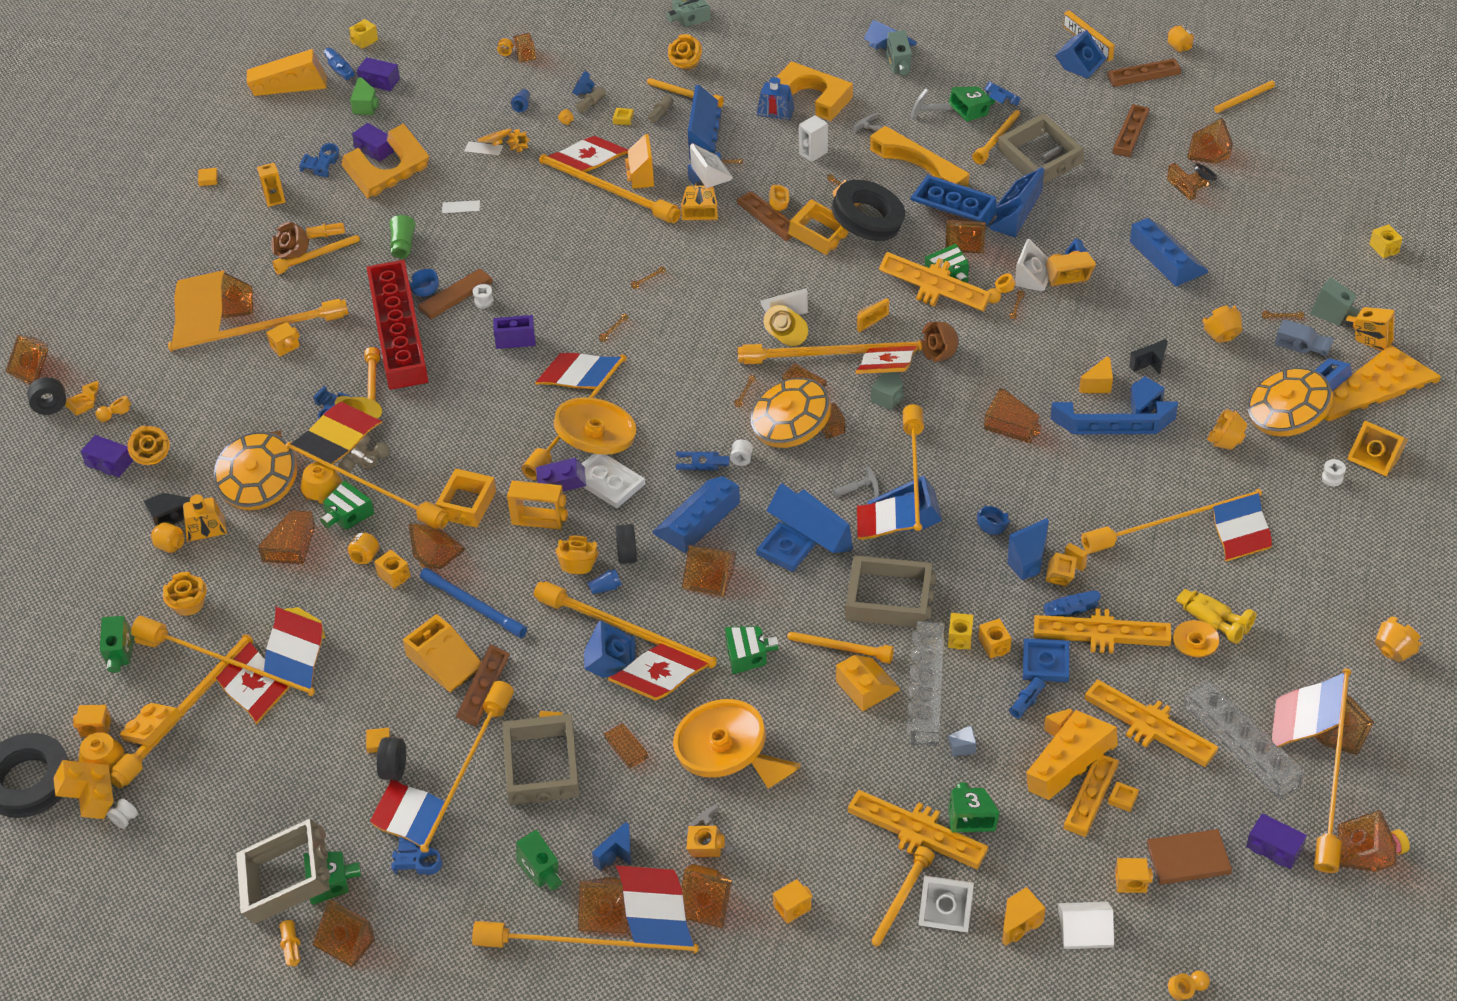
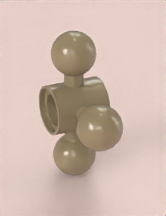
[338,433,390,472]

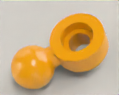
[988,273,1016,304]
[95,396,132,422]
[1168,970,1210,1001]

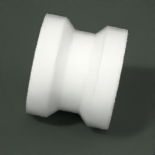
[473,284,494,309]
[730,439,753,466]
[1322,459,1346,486]
[107,799,138,829]

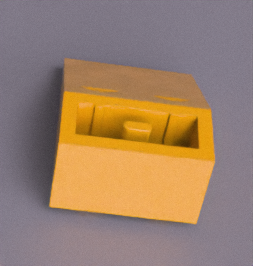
[402,614,481,692]

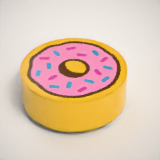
[1388,829,1410,855]

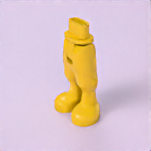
[1176,589,1257,644]

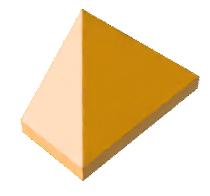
[857,298,889,333]
[752,754,801,789]

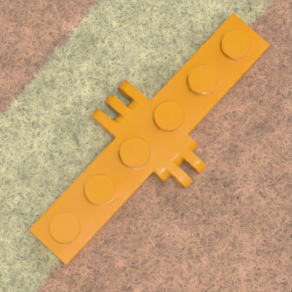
[879,252,992,312]
[1033,608,1171,654]
[1084,679,1218,767]
[848,789,988,870]

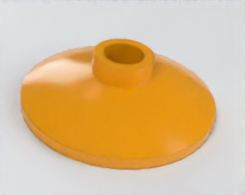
[477,128,512,146]
[1173,620,1219,658]

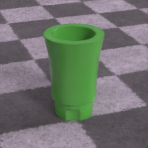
[389,215,416,259]

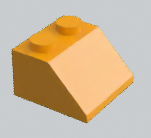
[625,134,654,189]
[1045,251,1096,287]
[1347,421,1408,477]
[836,655,900,712]

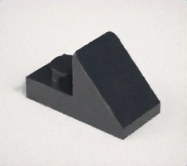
[1129,339,1168,375]

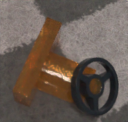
[1167,163,1218,201]

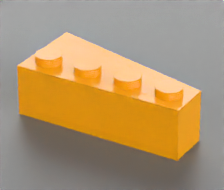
[246,49,327,96]
[1026,710,1118,800]

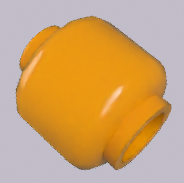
[1167,25,1194,52]
[151,522,184,553]
[347,532,380,564]

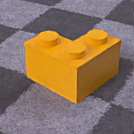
[54,760,114,819]

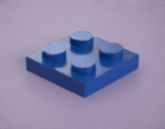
[756,521,816,572]
[1023,638,1069,683]

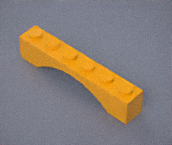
[870,126,970,188]

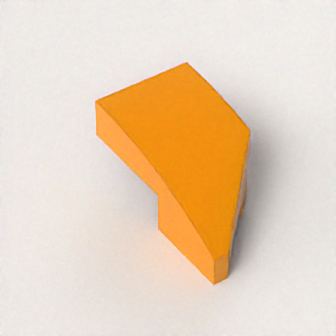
[65,381,99,416]

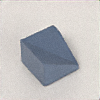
[948,726,976,757]

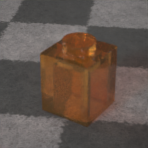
[513,33,536,63]
[821,402,845,439]

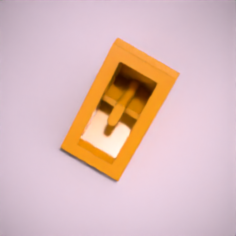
[1079,356,1113,393]

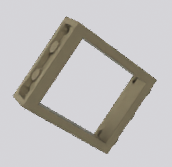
[998,113,1084,185]
[845,555,936,628]
[502,714,580,805]
[236,819,330,924]

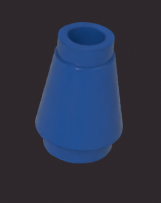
[511,89,530,112]
[588,569,622,594]

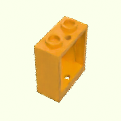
[788,199,849,255]
[435,468,496,528]
[507,480,568,530]

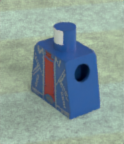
[757,77,795,120]

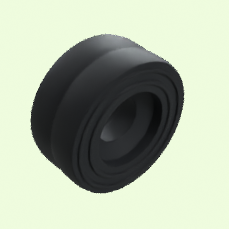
[27,377,66,415]
[616,524,637,564]
[377,737,406,780]

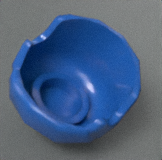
[409,268,439,297]
[977,506,1011,535]

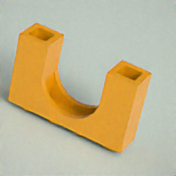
[776,61,853,121]
[341,123,430,199]

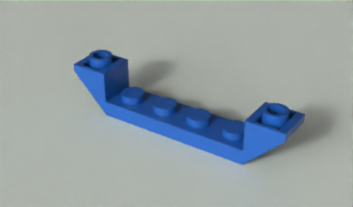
[1050,401,1178,434]

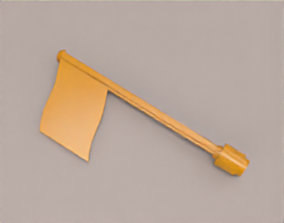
[168,270,349,352]

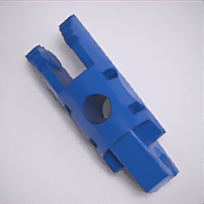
[324,48,355,81]
[676,451,730,470]
[1043,590,1101,617]

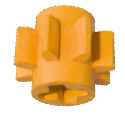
[506,129,530,153]

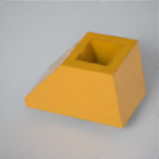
[1002,887,1046,946]

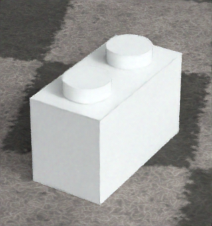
[799,115,828,162]

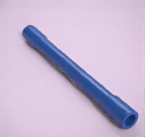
[420,567,527,638]

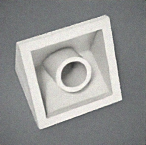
[690,143,733,188]
[1015,239,1049,291]
[761,288,808,315]
[918,876,974,933]
[1058,902,1114,949]

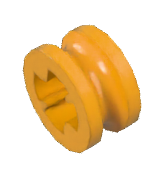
[497,38,514,56]

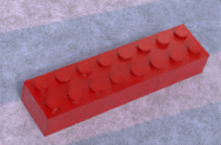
[366,260,429,390]

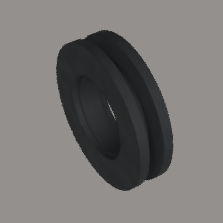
[831,180,905,241]
[0,733,69,818]

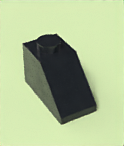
[143,493,191,527]

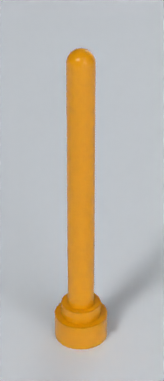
[647,78,724,108]
[972,110,1020,165]
[272,235,360,275]
[364,347,380,401]
[787,632,894,664]
[872,846,935,947]

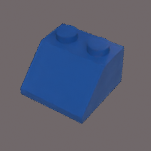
[1055,30,1107,78]

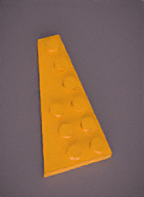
[1324,345,1441,422]

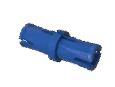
[1009,677,1045,719]

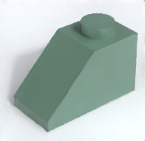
[871,372,904,411]

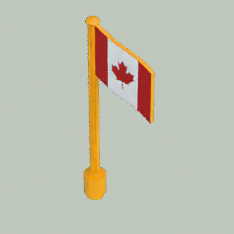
[539,136,681,223]
[737,340,922,374]
[533,581,717,701]
[110,634,290,788]

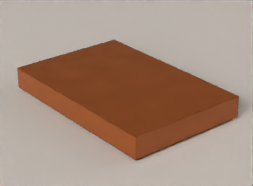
[1146,829,1232,885]

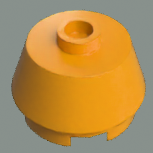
[668,34,702,70]
[1202,305,1243,343]
[1207,408,1248,450]
[127,426,170,465]
[300,462,342,504]
[555,536,599,574]
[163,572,207,616]
[1375,617,1423,662]
[78,732,124,771]

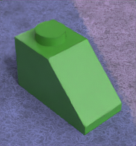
[350,78,379,115]

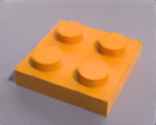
[119,703,181,746]

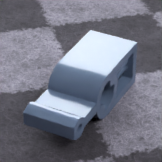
[1275,319,1334,356]

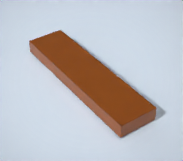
[1107,58,1181,87]
[1112,104,1150,157]
[737,191,793,241]
[418,268,493,320]
[455,644,510,727]

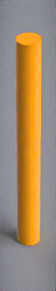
[1214,80,1275,113]

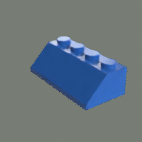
[688,85,722,160]
[910,175,996,226]
[1130,218,1208,287]
[652,476,740,554]

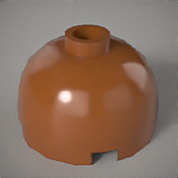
[271,221,309,260]
[921,321,959,362]

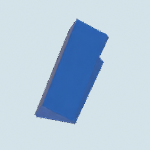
[989,167,1045,238]
[766,483,853,553]

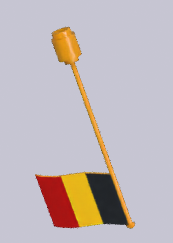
[285,402,449,529]

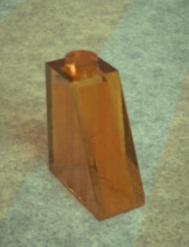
[984,388,1041,444]
[258,510,316,564]

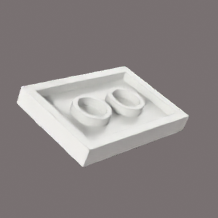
[582,454,645,509]

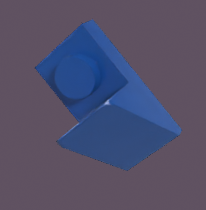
[592,822,632,871]

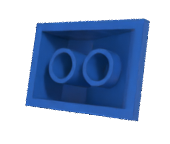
[867,476,942,533]

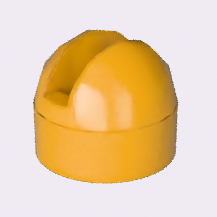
[558,109,574,125]

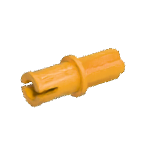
[306,222,345,239]
[279,920,301,967]

